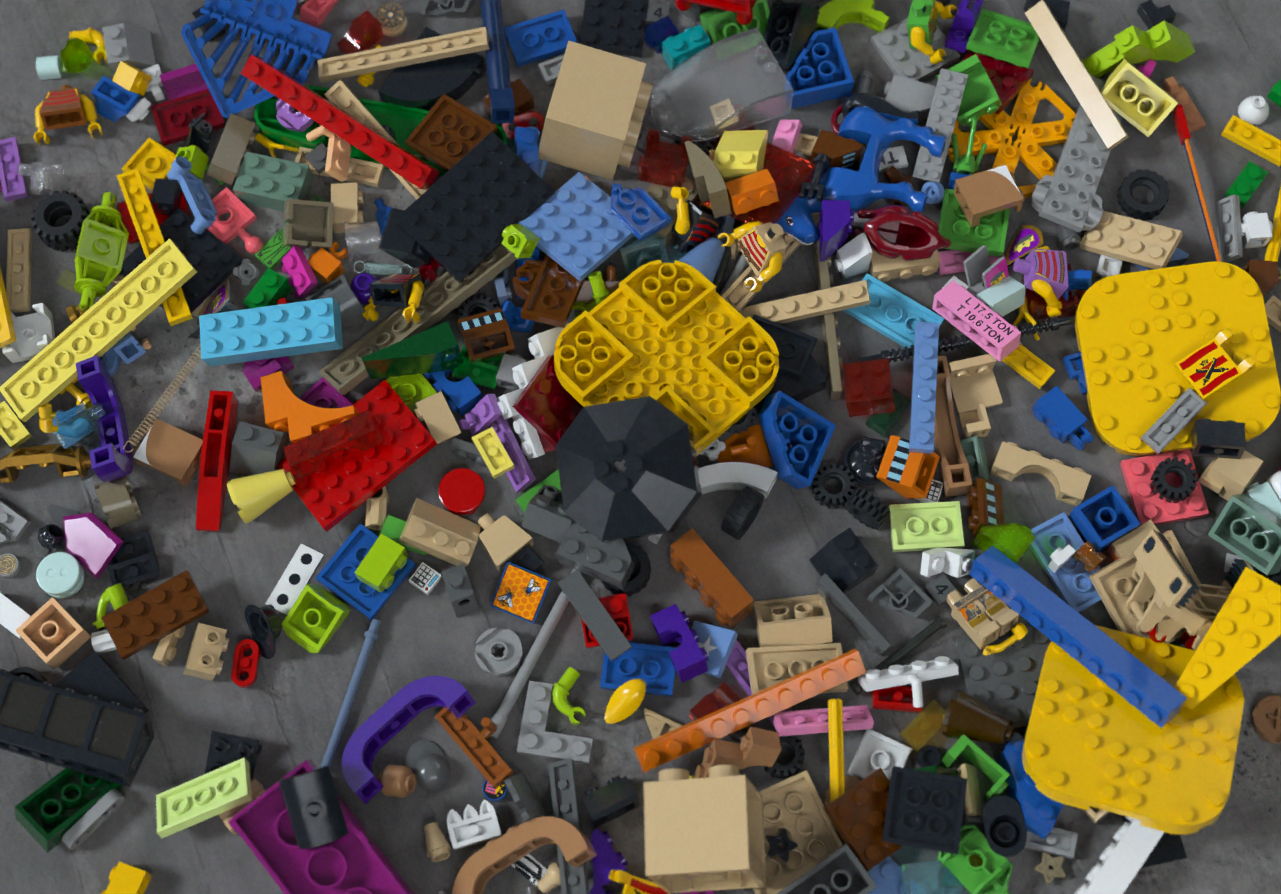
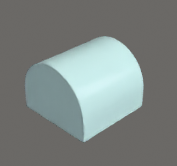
[36,55,62,80]

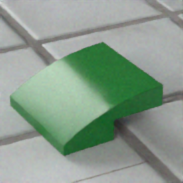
[452,344,509,390]

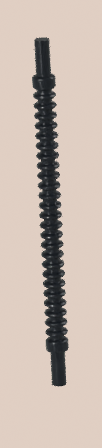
[858,314,1076,367]

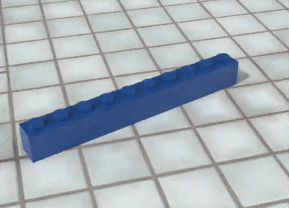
[969,546,1187,728]

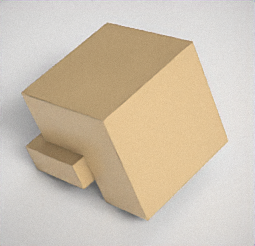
[1198,450,1263,501]

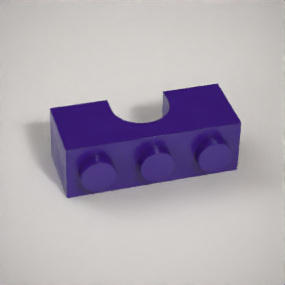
[650,604,709,683]

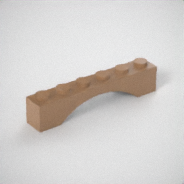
[934,355,972,497]

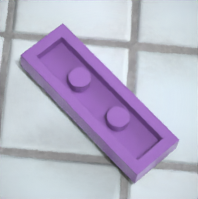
[0,137,28,202]

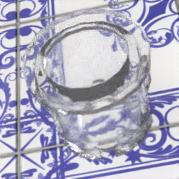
[343,221,383,262]

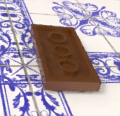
[101,570,210,660]

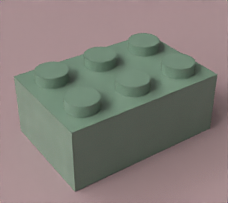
[233,152,314,212]
[1208,494,1281,575]

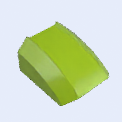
[282,584,351,653]

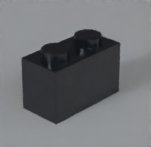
[1191,419,1246,459]

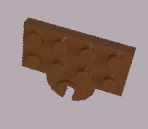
[513,254,585,328]

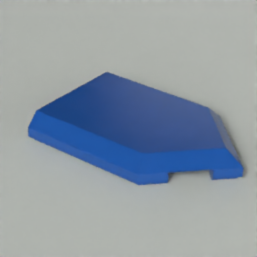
[610,183,673,241]

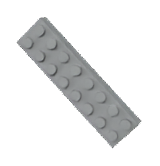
[912,68,968,182]

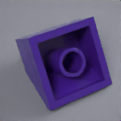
[819,200,854,261]

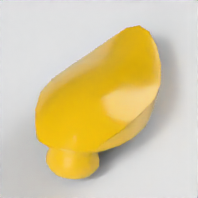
[605,679,646,724]

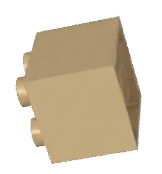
[538,41,653,180]
[644,765,766,894]

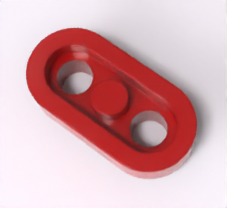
[501,110,545,139]
[231,639,261,688]

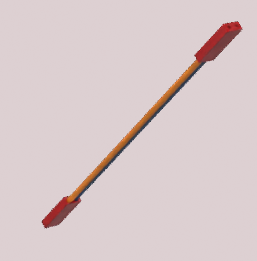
[1172,104,1222,262]

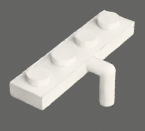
[858,656,959,708]

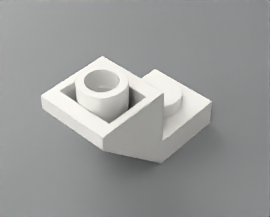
[920,547,975,578]

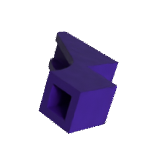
[589,828,628,894]

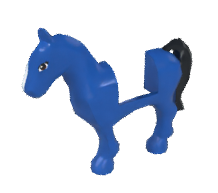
[759,93,946,245]

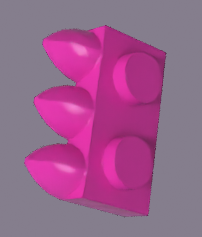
[282,246,318,298]

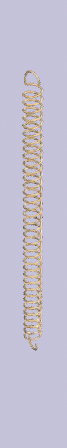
[123,344,201,452]

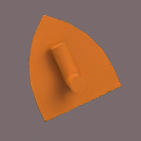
[716,424,773,468]

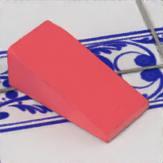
[300,0,339,27]

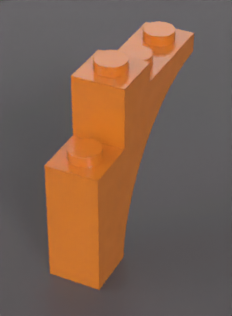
[260,371,363,451]

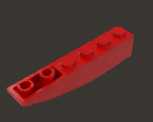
[196,390,239,532]

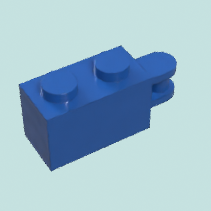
[1032,386,1094,451]

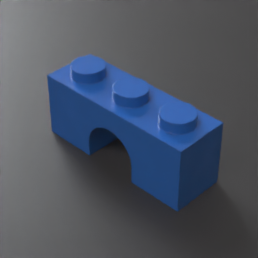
[423,369,482,417]

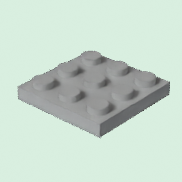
[870,18,960,82]

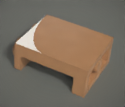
[954,165,1024,227]
[133,419,203,488]

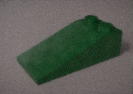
[361,321,464,379]
[15,746,122,853]

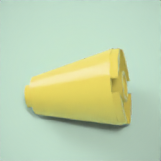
[227,469,296,524]

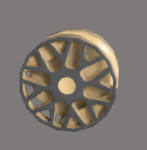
[376,2,407,37]

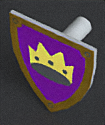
[196,279,241,327]

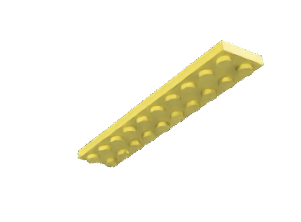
[0,238,197,422]

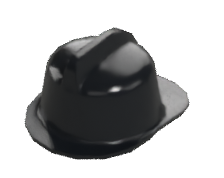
[245,605,282,659]
[983,795,1027,857]

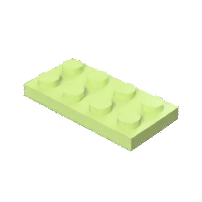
[156,757,252,838]

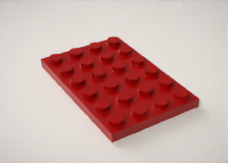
[277,380,437,532]

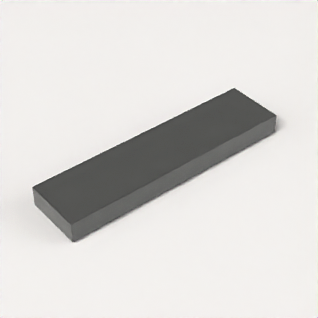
[557,569,632,662]

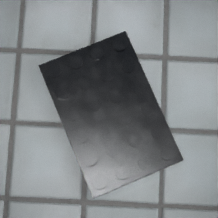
[396,131,555,283]

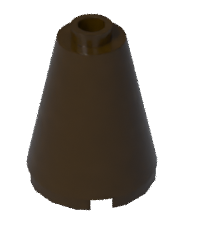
[942,690,1015,744]

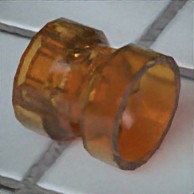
[1072,540,1106,574]

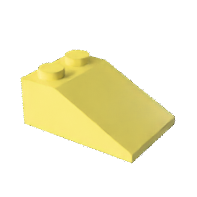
[713,130,768,183]

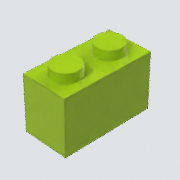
[354,534,408,593]

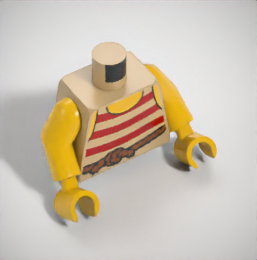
[718,221,787,292]

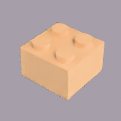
[15,597,91,670]

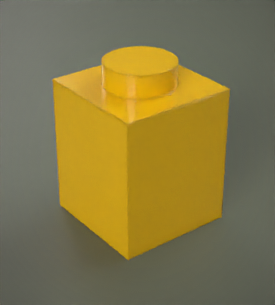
[112,61,153,96]

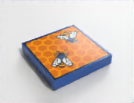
[490,562,552,624]

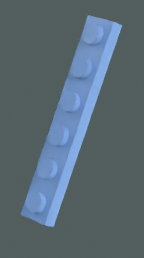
[909,321,939,454]

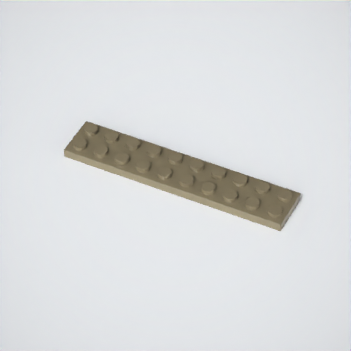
[319,244,518,396]

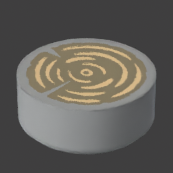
[0,553,21,578]

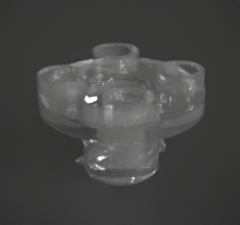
[18,162,64,196]

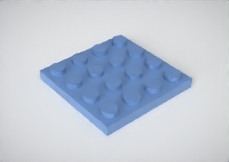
[518,172,634,282]

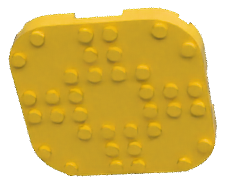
[554,260,779,455]
[1075,261,1281,457]
[1022,625,1244,835]

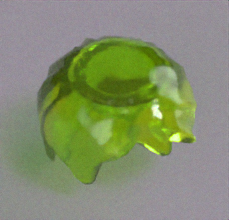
[60,38,94,74]

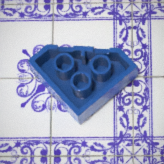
[783,27,854,110]
[758,391,836,489]
[996,732,1064,839]

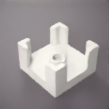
[2,303,55,363]

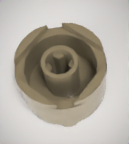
[94,476,142,529]

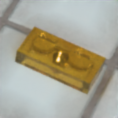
[899,700,946,752]

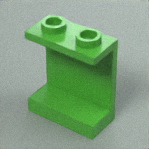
[937,54,1003,126]
[941,734,1010,801]

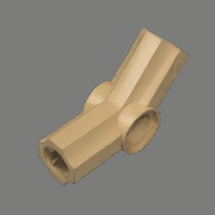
[365,486,390,531]

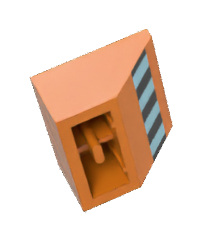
[876,435,940,498]

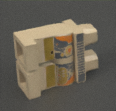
[947,578,1019,650]

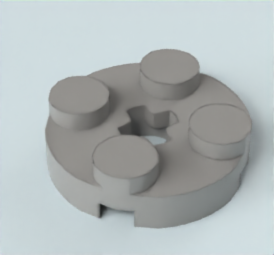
[475,628,523,677]

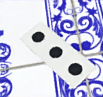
[265,544,323,615]

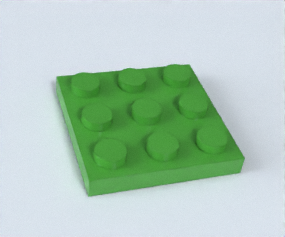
[966,8,1040,68]
[939,188,1010,257]

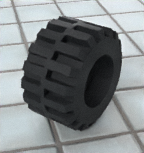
[31,190,90,252]

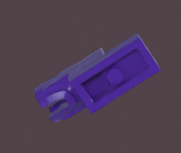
[944,0,984,53]

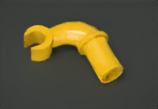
[69,27,108,66]

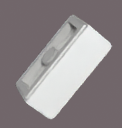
[0,593,31,639]

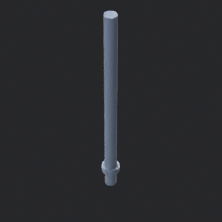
[321,619,381,769]

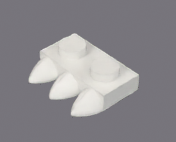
[447,800,502,850]

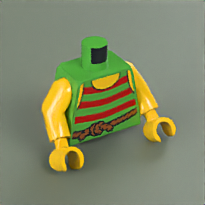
[907,0,957,64]

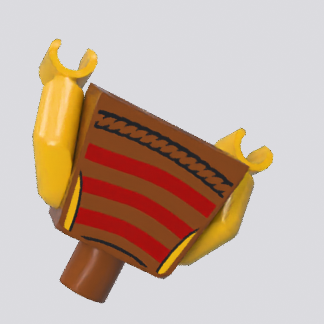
[33,85,103,145]

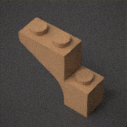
[695,727,781,778]

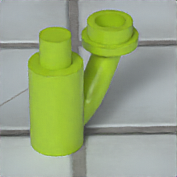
[93,583,129,629]

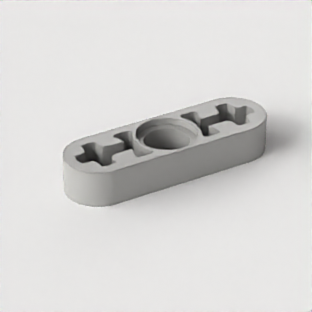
[62,789,125,850]

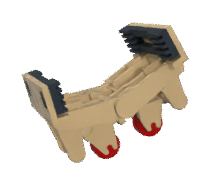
[1126,529,1255,651]

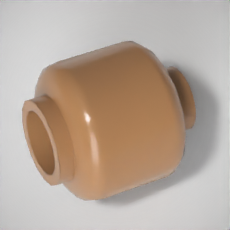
[378,764,416,798]

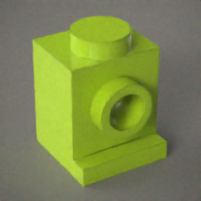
[501,224,540,259]

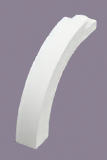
[648,462,778,544]

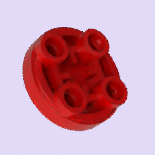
[438,468,486,515]

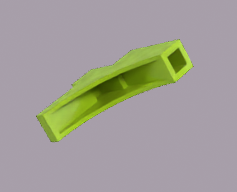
[1082,21,1195,78]

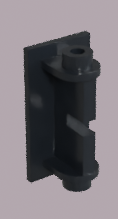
[186,113,212,153]

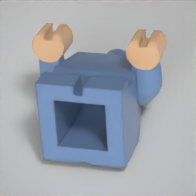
[113,326,152,365]

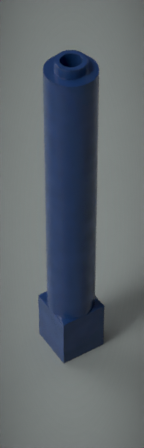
[480,0,514,124]

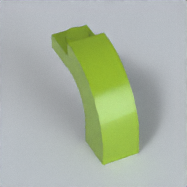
[815,0,889,33]

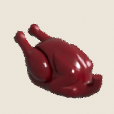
[853,205,951,261]

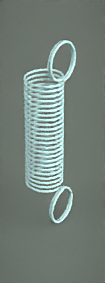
[354,261,412,276]

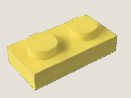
[0,401,32,450]
[472,427,515,479]

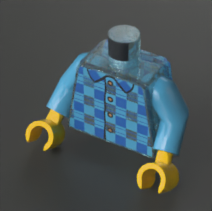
[39,403,106,449]

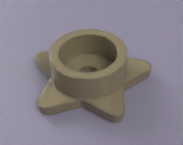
[1034,852,1066,885]

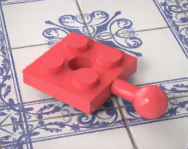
[193,187,263,254]

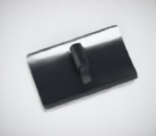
[279,766,348,849]

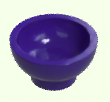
[350,273,379,304]

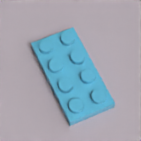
[843,273,944,348]

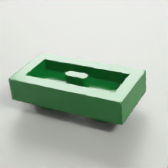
[1224,161,1269,208]

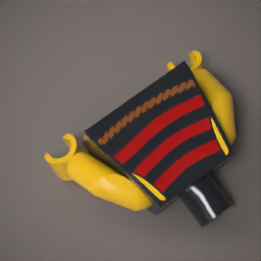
[671,187,724,253]
[362,273,425,323]

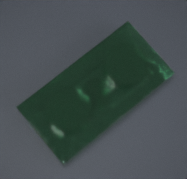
[865,388,911,438]

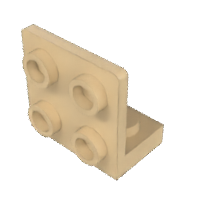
[948,354,1003,414]

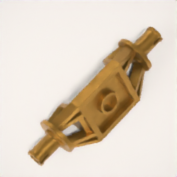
[0,443,92,483]

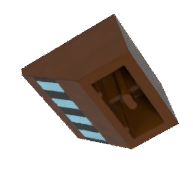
[809,129,863,176]
[457,308,515,364]
[966,478,1005,538]

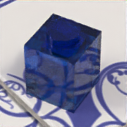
[645,16,679,54]

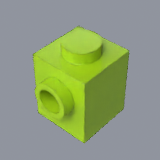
[175,145,209,179]

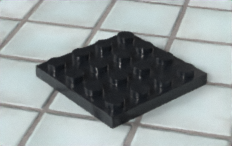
[119,208,243,313]

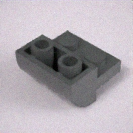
[305,274,365,326]

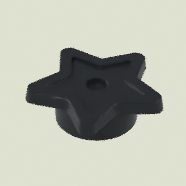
[766,829,798,862]

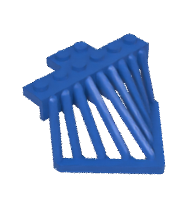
[181,0,333,118]

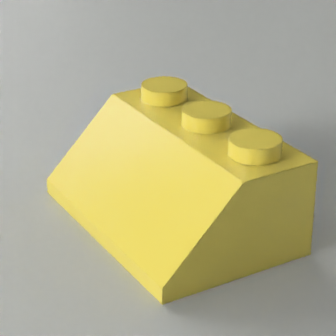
[1101,58,1178,137]

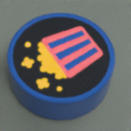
[482,779,508,802]

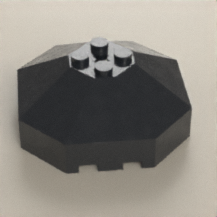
[555,396,702,541]

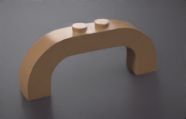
[452,816,597,894]

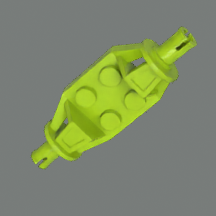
[74,192,129,312]

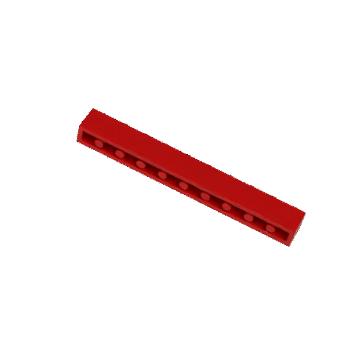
[240,54,440,190]

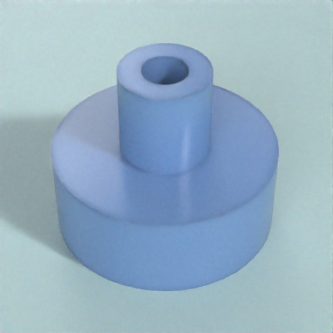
[921,181,944,204]

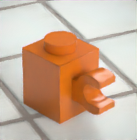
[308,242,348,284]

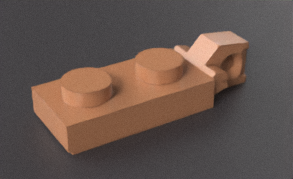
[1162,76,1206,133]

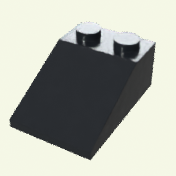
[756,3,819,68]

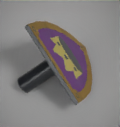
[1006,225,1045,268]

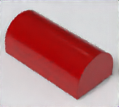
[872,685,923,713]

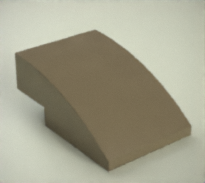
[685,141,732,218]

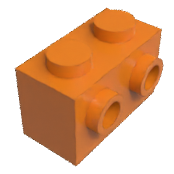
[725,169,779,215]

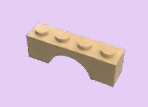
[990,441,1092,506]

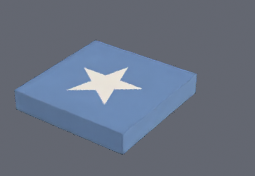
[691,621,738,678]

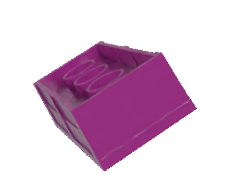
[227,759,415,894]

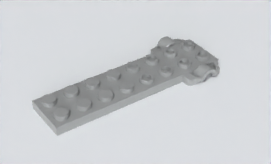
[1031,75,1122,233]

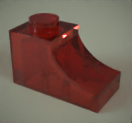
[337,10,384,55]
[689,682,741,721]

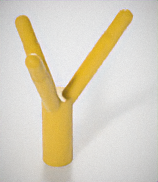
[255,133,299,158]
[1013,296,1040,341]

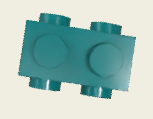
[662,24,710,72]

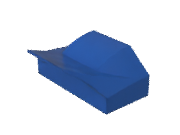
[91,76,140,123]

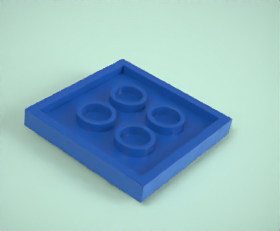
[315,524,416,621]

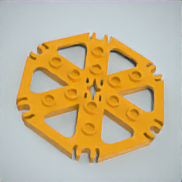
[947,79,1076,198]

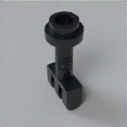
[799,153,830,201]

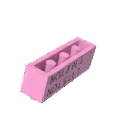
[932,280,1021,362]

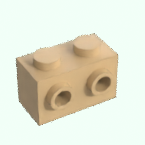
[184,623,229,681]

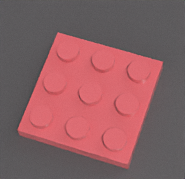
[1120,449,1209,526]

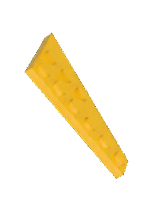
[1174,567,1281,710]

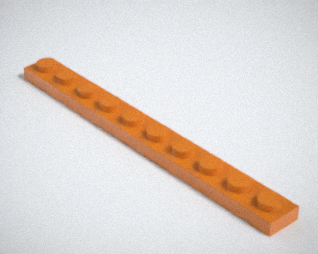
[633,649,866,773]

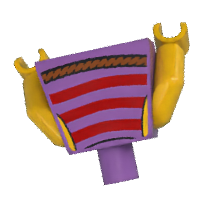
[1013,246,1069,317]

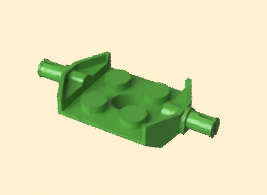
[937,825,1013,894]

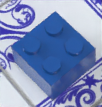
[1068,485,1140,555]

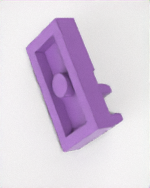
[459,394,502,437]

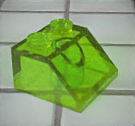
[973,523,1036,564]

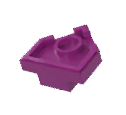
[242,356,294,392]

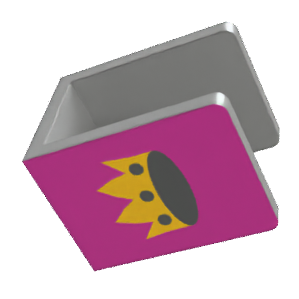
[963,245,1009,294]

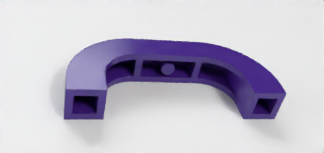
[76,355,133,482]
[342,676,476,804]

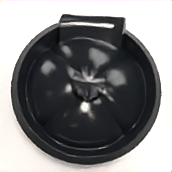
[844,437,887,485]

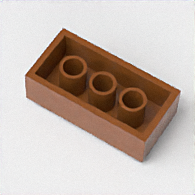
[669,528,754,630]

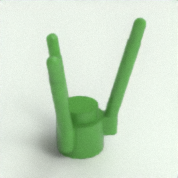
[952,119,987,175]

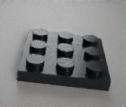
[579,0,649,58]
[882,766,967,855]

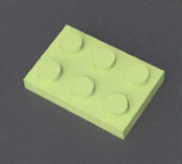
[888,501,965,552]

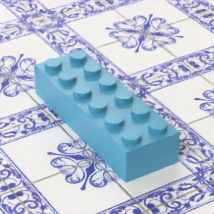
[199,297,343,366]

